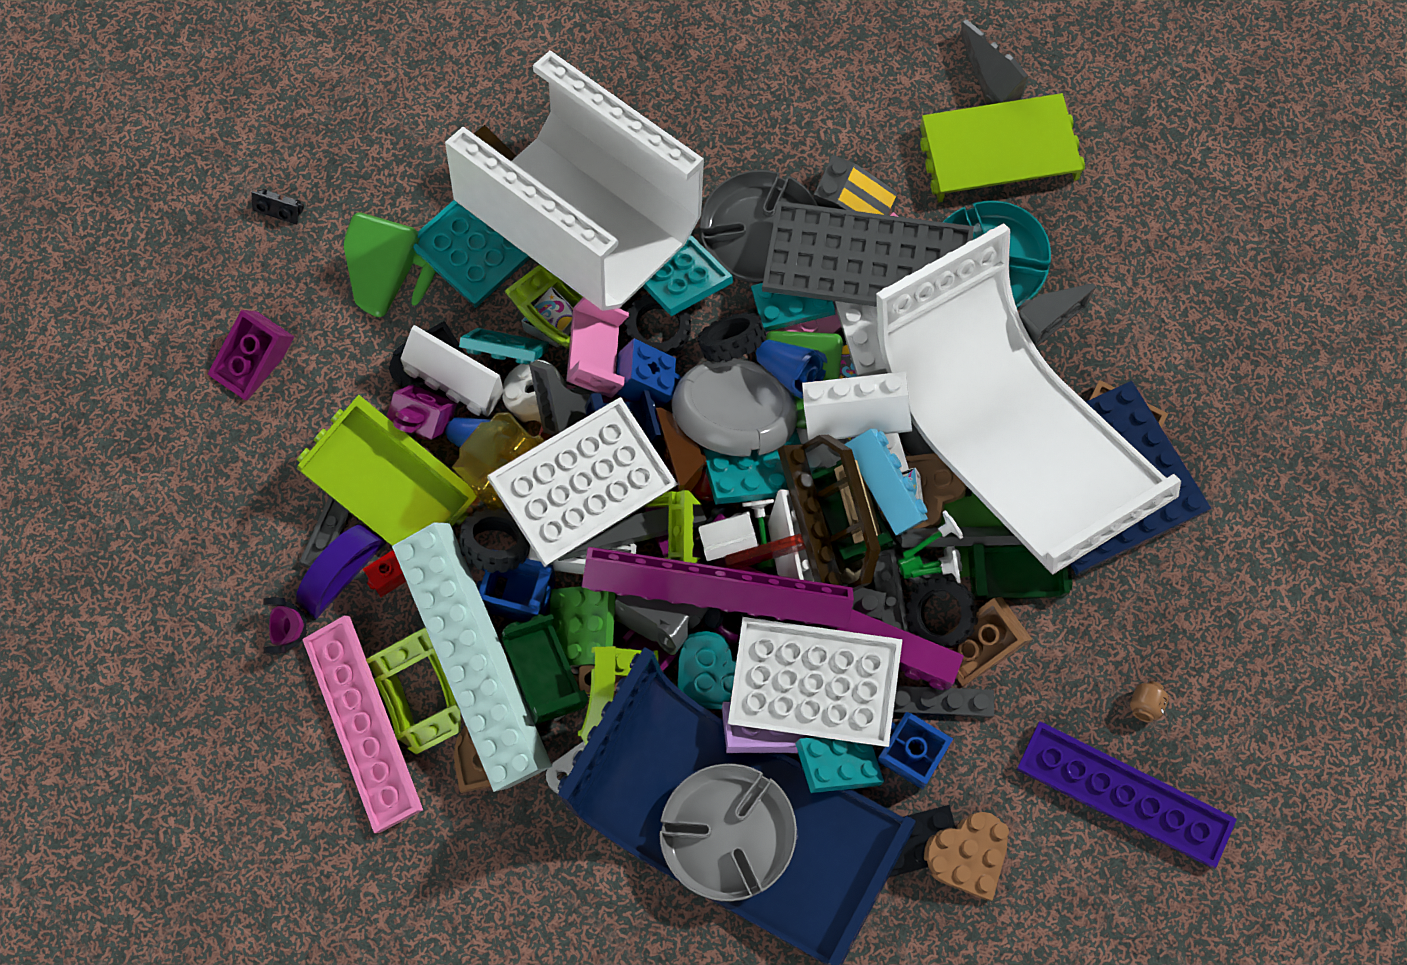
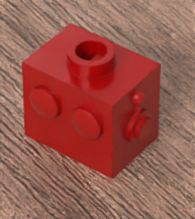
[363,550,407,597]

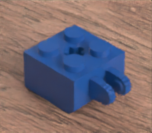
[616,339,683,408]
[877,712,953,790]

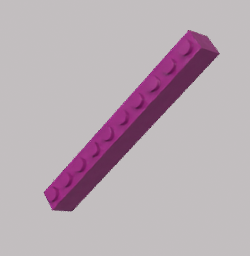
[582,547,854,628]
[713,557,964,690]

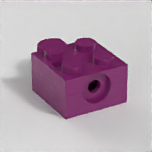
[386,384,457,440]

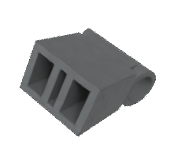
[614,595,711,655]

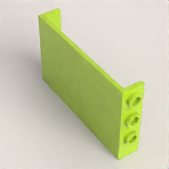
[920,93,1085,203]
[296,395,479,546]

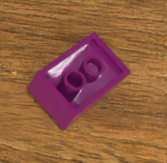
[208,310,294,400]

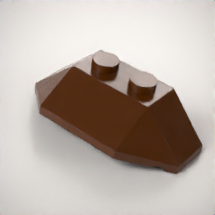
[655,407,706,492]

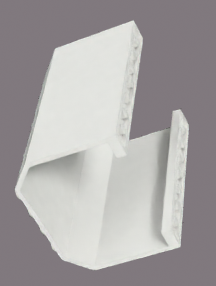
[445,51,704,311]

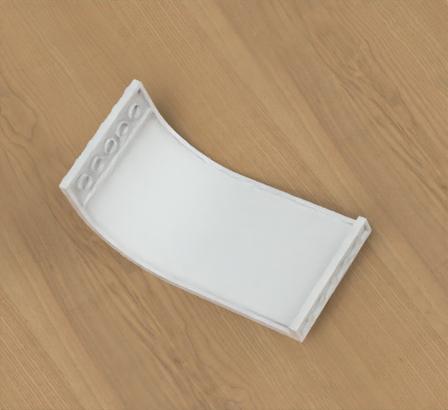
[876,223,1181,574]

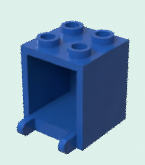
[476,549,557,623]

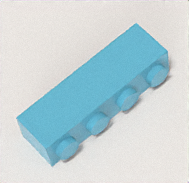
[844,428,928,535]

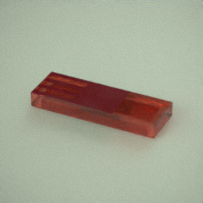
[725,533,807,570]

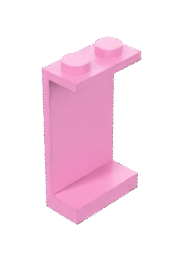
[567,297,629,398]

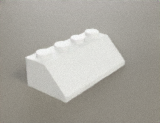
[401,325,504,417]
[802,371,912,441]

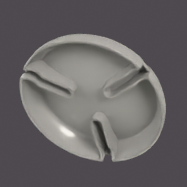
[672,358,798,456]
[660,764,797,901]

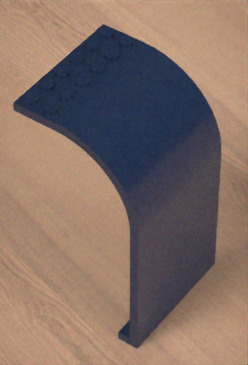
[557,647,916,965]

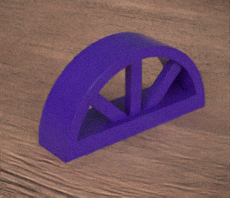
[296,524,386,619]

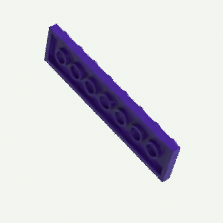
[1016,721,1237,869]

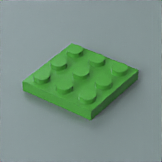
[549,586,616,667]

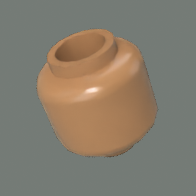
[1130,681,1169,722]

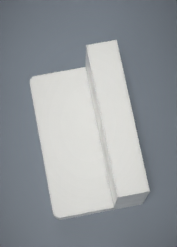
[699,513,758,561]

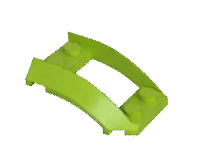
[504,264,583,349]
[627,490,701,563]
[365,627,461,754]
[578,646,658,745]

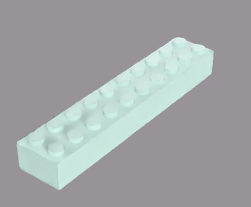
[392,523,553,792]

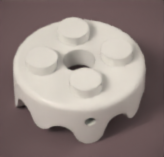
[502,360,567,422]

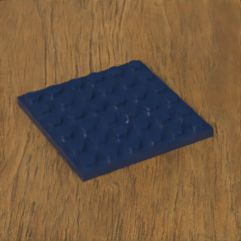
[1070,381,1211,575]

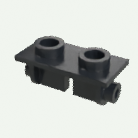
[251,189,304,225]

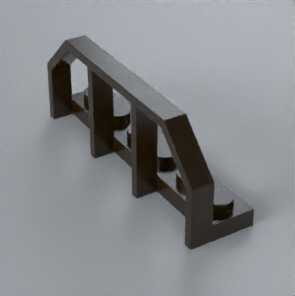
[777,434,881,592]

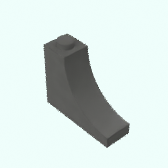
[529,360,596,436]

